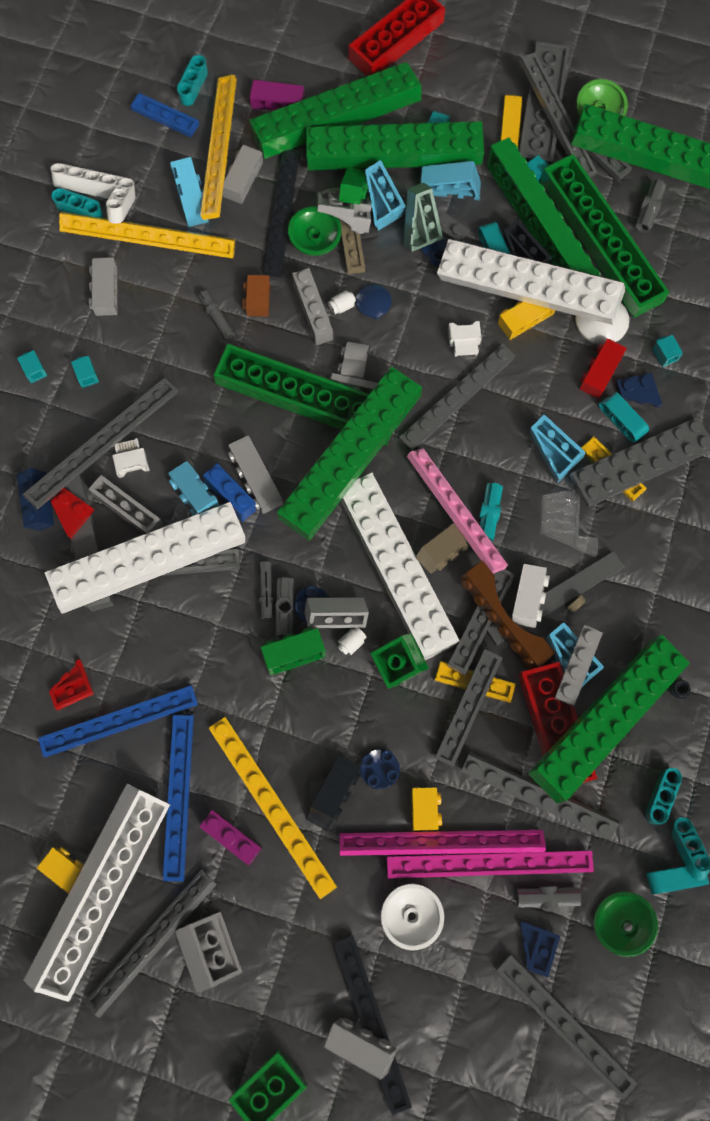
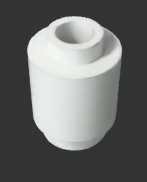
[328,290,356,315]
[338,628,367,655]

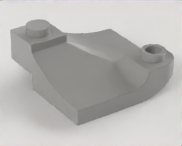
[316,188,371,234]

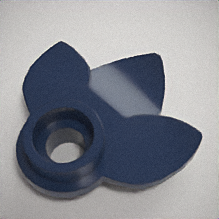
[422,239,447,266]

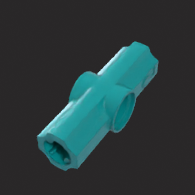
[479,483,503,541]

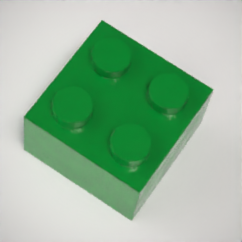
[370,633,429,689]

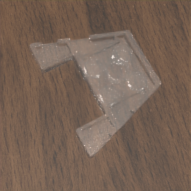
[540,490,598,557]

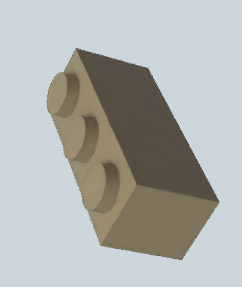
[415,523,470,574]

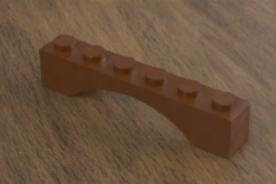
[459,560,555,670]

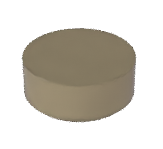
[567,594,586,612]

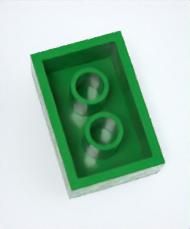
[261,627,326,676]
[228,1048,308,1121]

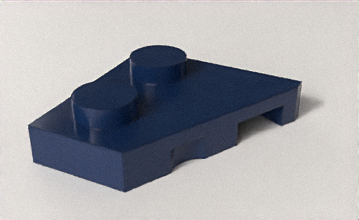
[615,373,662,408]
[521,922,560,977]

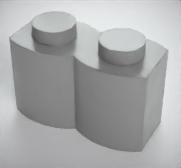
[338,342,369,380]

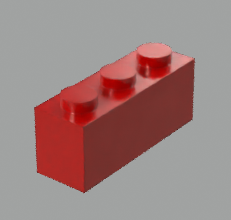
[579,338,627,399]

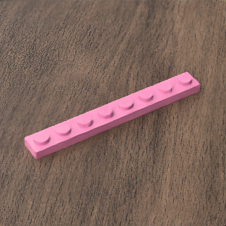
[407,448,508,573]

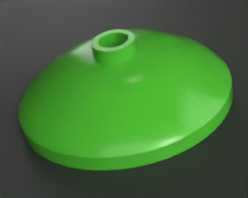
[576,79,628,116]

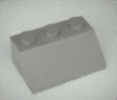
[175,912,243,993]

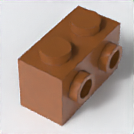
[243,275,270,317]

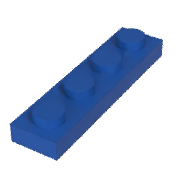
[131,93,199,137]

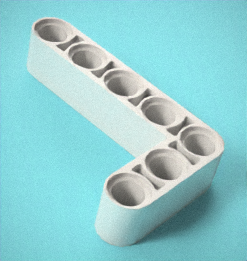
[51,163,135,224]

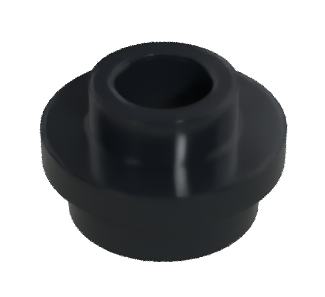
[670,679,691,699]

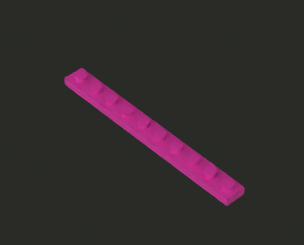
[340,830,546,856]
[387,851,594,878]

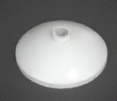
[575,303,629,345]
[381,884,444,950]

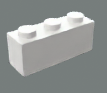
[512,564,550,628]

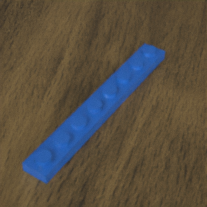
[38,685,198,758]
[163,715,194,881]

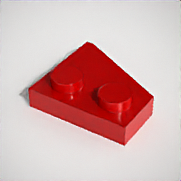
[51,488,95,539]
[49,659,94,711]

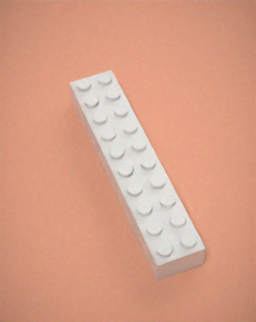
[437,239,625,325]
[341,473,460,660]
[45,502,245,614]
[23,784,170,1002]

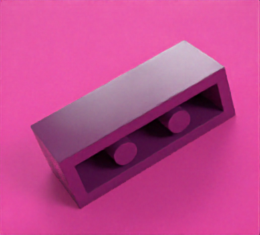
[250,80,305,111]
[199,810,262,865]

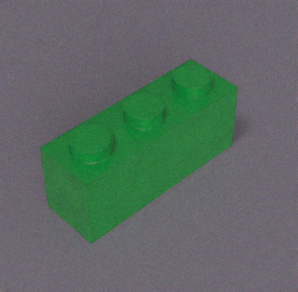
[339,167,368,205]

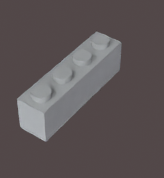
[292,268,333,345]
[227,435,283,514]
[89,475,164,535]

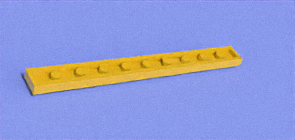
[200,74,237,220]
[60,212,235,258]
[209,717,337,899]

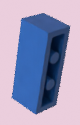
[203,463,256,522]

